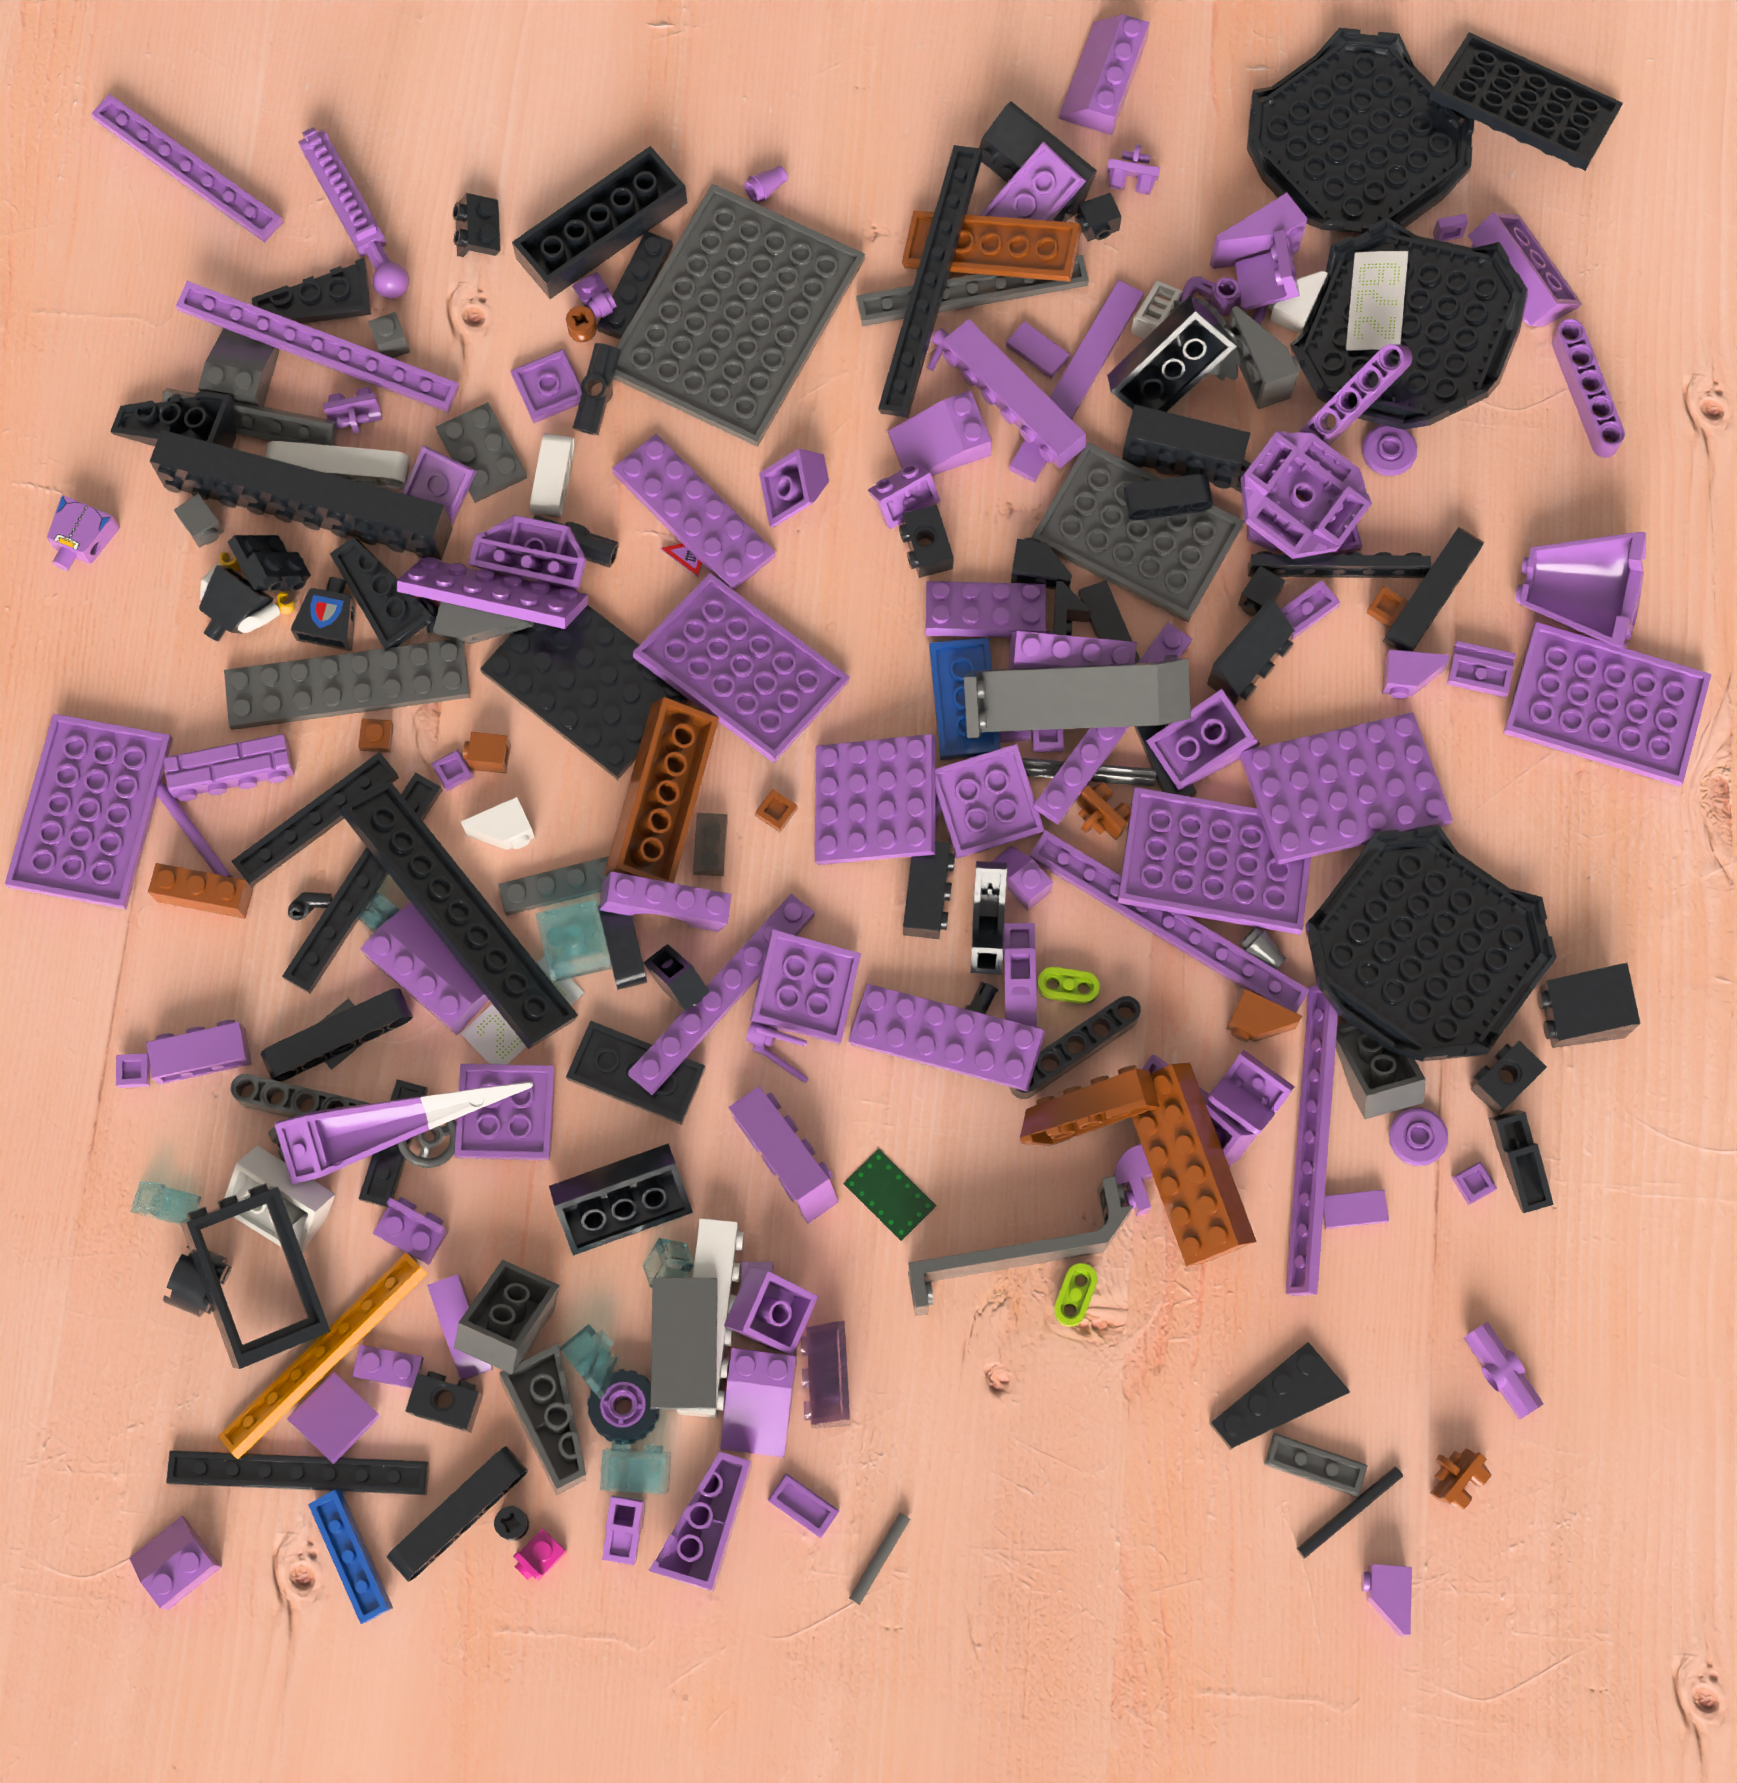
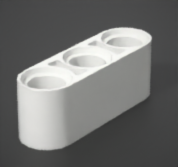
[530,433,575,517]

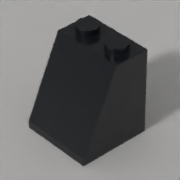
[1537,963,1641,1048]

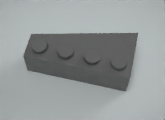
[499,1344,586,1495]

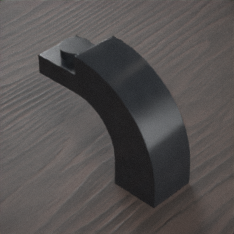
[970,861,1007,975]

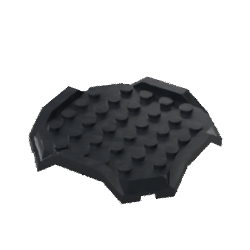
[1247,28,1474,234]
[1290,217,1528,430]
[1305,825,1557,1062]

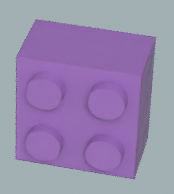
[724,1267,818,1356]

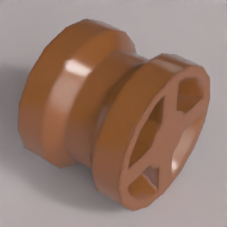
[566,306,597,343]

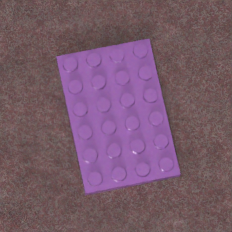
[633,573,850,763]
[1503,622,1712,787]
[1240,712,1453,865]
[5,714,173,909]
[1117,787,1311,935]

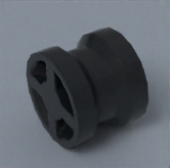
[494,1506,529,1541]

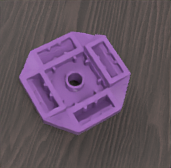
[1241,431,1372,559]

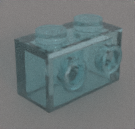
[600,1442,671,1494]

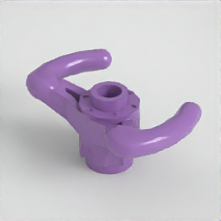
[1180,276,1267,325]

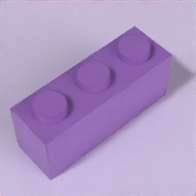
[146,1020,252,1085]

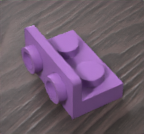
[868,462,941,529]
[373,1197,448,1265]

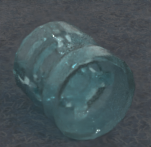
[357,893,400,932]

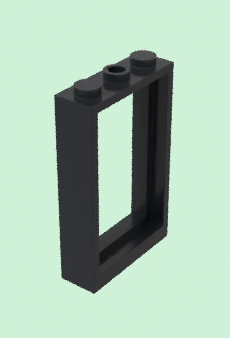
[180,1183,331,1369]

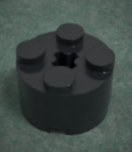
[163,1245,232,1317]

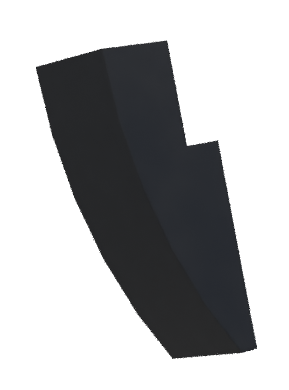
[1488,1110,1554,1213]

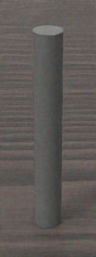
[849,1512,911,1605]

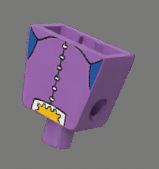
[47,495,120,571]

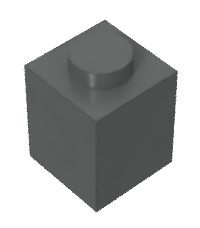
[368,312,410,358]
[174,494,224,548]

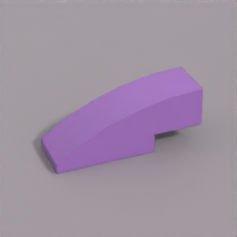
[427,1274,493,1381]

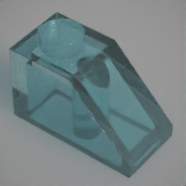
[559,1324,618,1399]

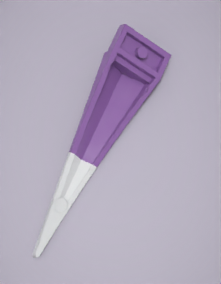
[274,1082,533,1185]

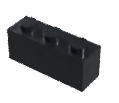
[903,841,955,939]

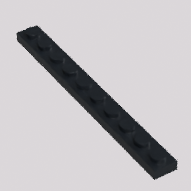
[878,145,983,418]

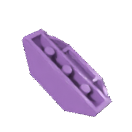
[468,515,587,589]

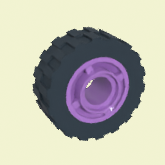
[587,1369,660,1445]

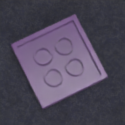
[935,744,1044,859]
[749,929,861,1044]
[454,1064,555,1161]

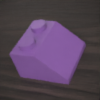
[129,1516,221,1610]

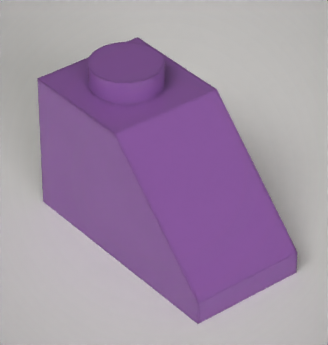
[1382,649,1449,699]
[992,846,1053,911]
[1361,1564,1412,1636]

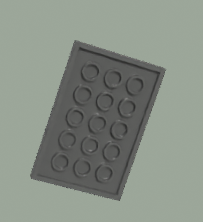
[1031,442,1244,622]

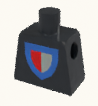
[291,577,356,651]

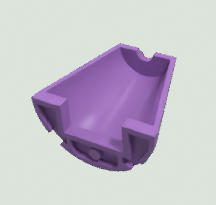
[1516,532,1647,649]

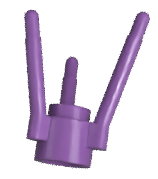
[746,1022,808,1082]

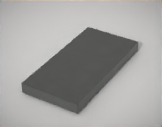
[651,1278,718,1410]

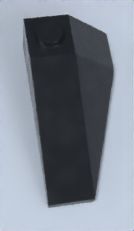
[110,391,236,448]

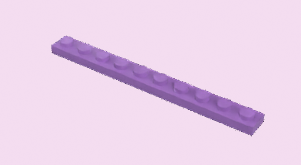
[176,281,459,413]
[1029,830,1310,1013]
[1286,985,1338,1296]

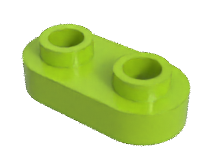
[1037,967,1100,1005]
[1054,1263,1097,1327]

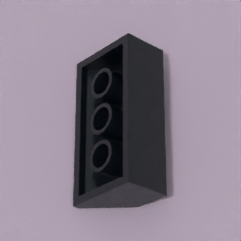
[979,101,1097,222]
[1107,295,1237,412]
[549,1143,693,1256]

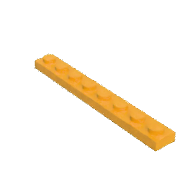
[218,1252,427,1459]

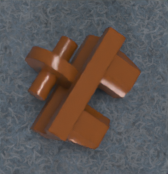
[1077,782,1131,840]
[1430,1449,1492,1510]

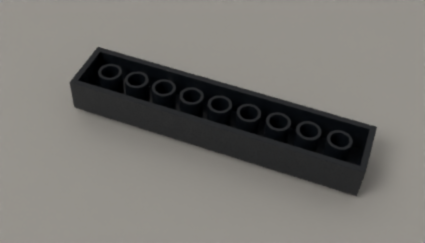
[150,430,453,560]

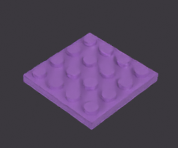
[815,734,935,865]

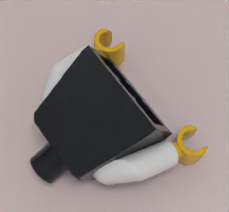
[199,552,295,642]

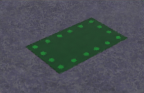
[843,1149,937,1241]

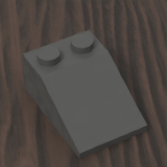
[1227,306,1300,410]
[198,328,280,407]
[1336,1022,1426,1119]

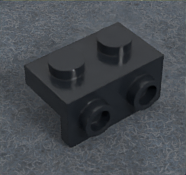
[453,193,500,257]

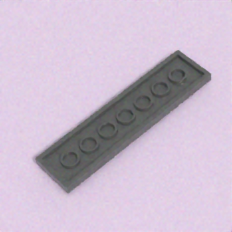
[224,639,471,730]

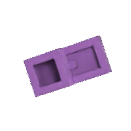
[1113,1144,1152,1216]
[602,1495,645,1565]

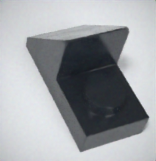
[1053,581,1091,636]

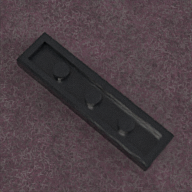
[359,1079,428,1208]

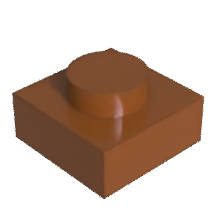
[1366,585,1408,628]
[358,718,394,753]
[755,789,798,832]

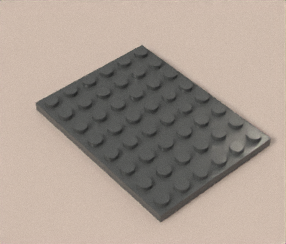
[614,184,865,447]

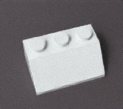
[224,1146,335,1254]

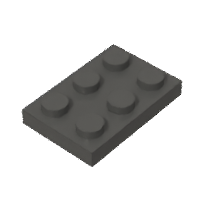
[436,402,527,503]

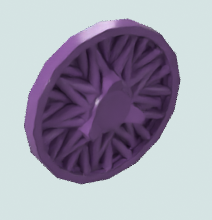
[1362,425,1417,476]
[1389,1108,1448,1166]

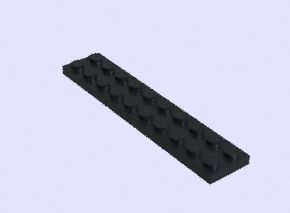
[340,781,578,1049]

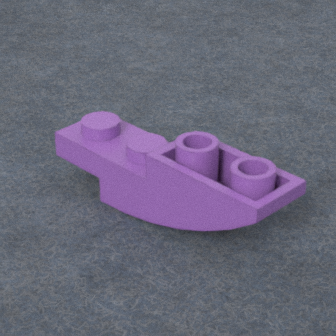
[1004,923,1037,1027]

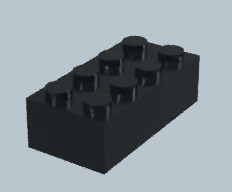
[1122,405,1250,489]

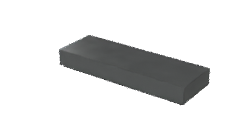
[1264,1433,1368,1497]

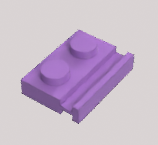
[1447,641,1516,698]

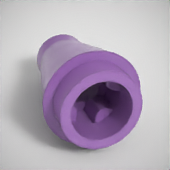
[744,166,788,202]

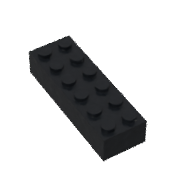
[512,146,687,299]

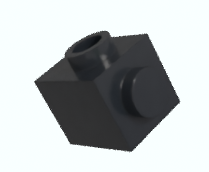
[1075,192,1122,242]

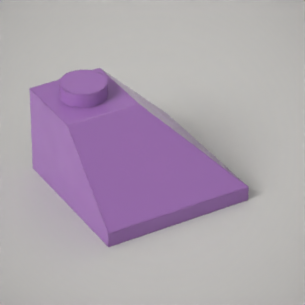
[759,448,829,527]

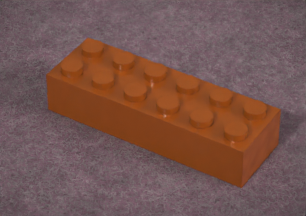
[604,697,719,883]
[1132,1063,1257,1267]

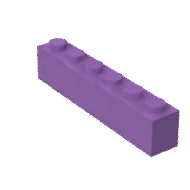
[942,319,1086,469]

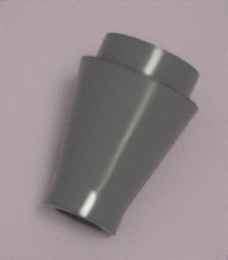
[1240,927,1286,969]

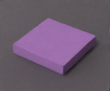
[510,349,582,423]
[402,445,477,525]
[287,1372,380,1464]

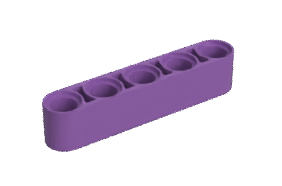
[1552,319,1625,458]
[1299,344,1412,446]

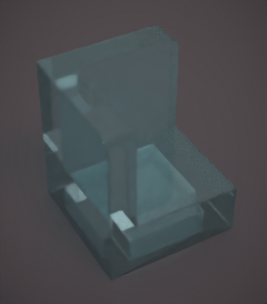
[643,1238,694,1287]

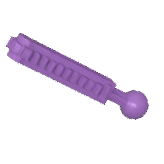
[298,127,410,299]

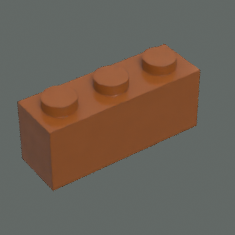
[148,863,253,919]

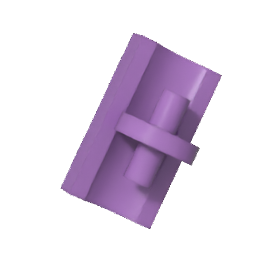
[1107,144,1160,195]
[323,387,382,434]

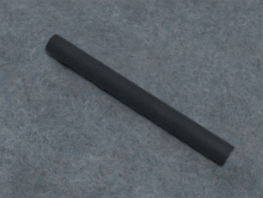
[1296,1466,1403,1559]

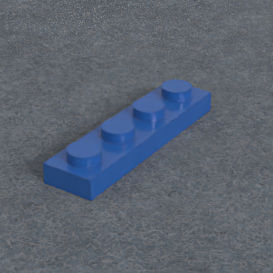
[308,1489,393,1624]

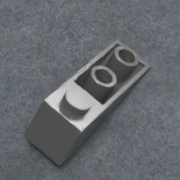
[433,601,534,644]

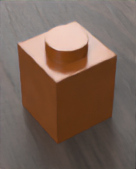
[463,732,511,774]

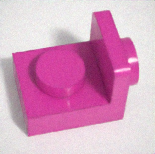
[513,1528,567,1581]

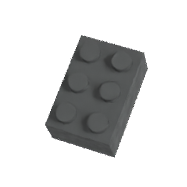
[454,1260,560,1374]

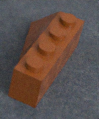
[1020,1065,1160,1146]

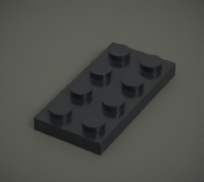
[566,1020,706,1125]

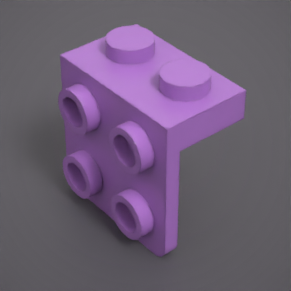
[1207,1050,1295,1135]

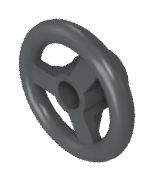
[397,1120,457,1168]

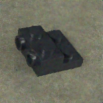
[227,535,311,592]

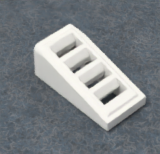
[1131,281,1183,339]

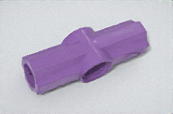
[1463,1322,1544,1420]

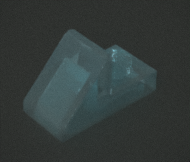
[130,1181,201,1225]

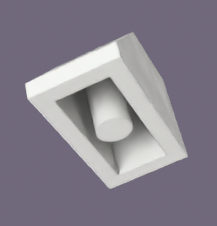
[1268,271,1328,334]
[461,797,535,850]

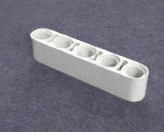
[265,441,410,489]

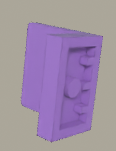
[1235,229,1300,311]

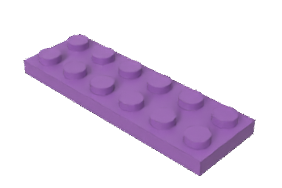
[612,434,775,590]
[397,557,588,629]
[848,984,1045,1092]

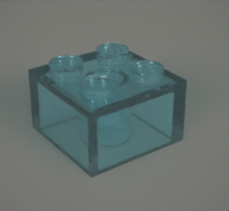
[535,900,612,982]

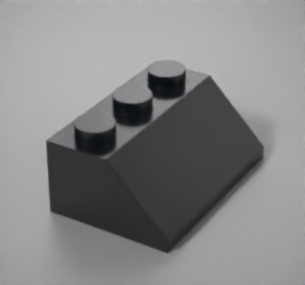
[1207,598,1295,706]

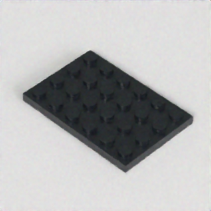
[1429,32,1623,171]
[480,605,689,780]

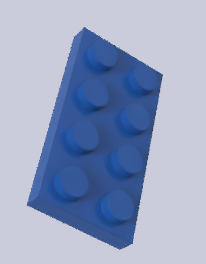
[929,638,1001,760]

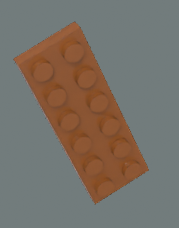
[902,210,1082,282]

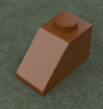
[1226,989,1302,1042]

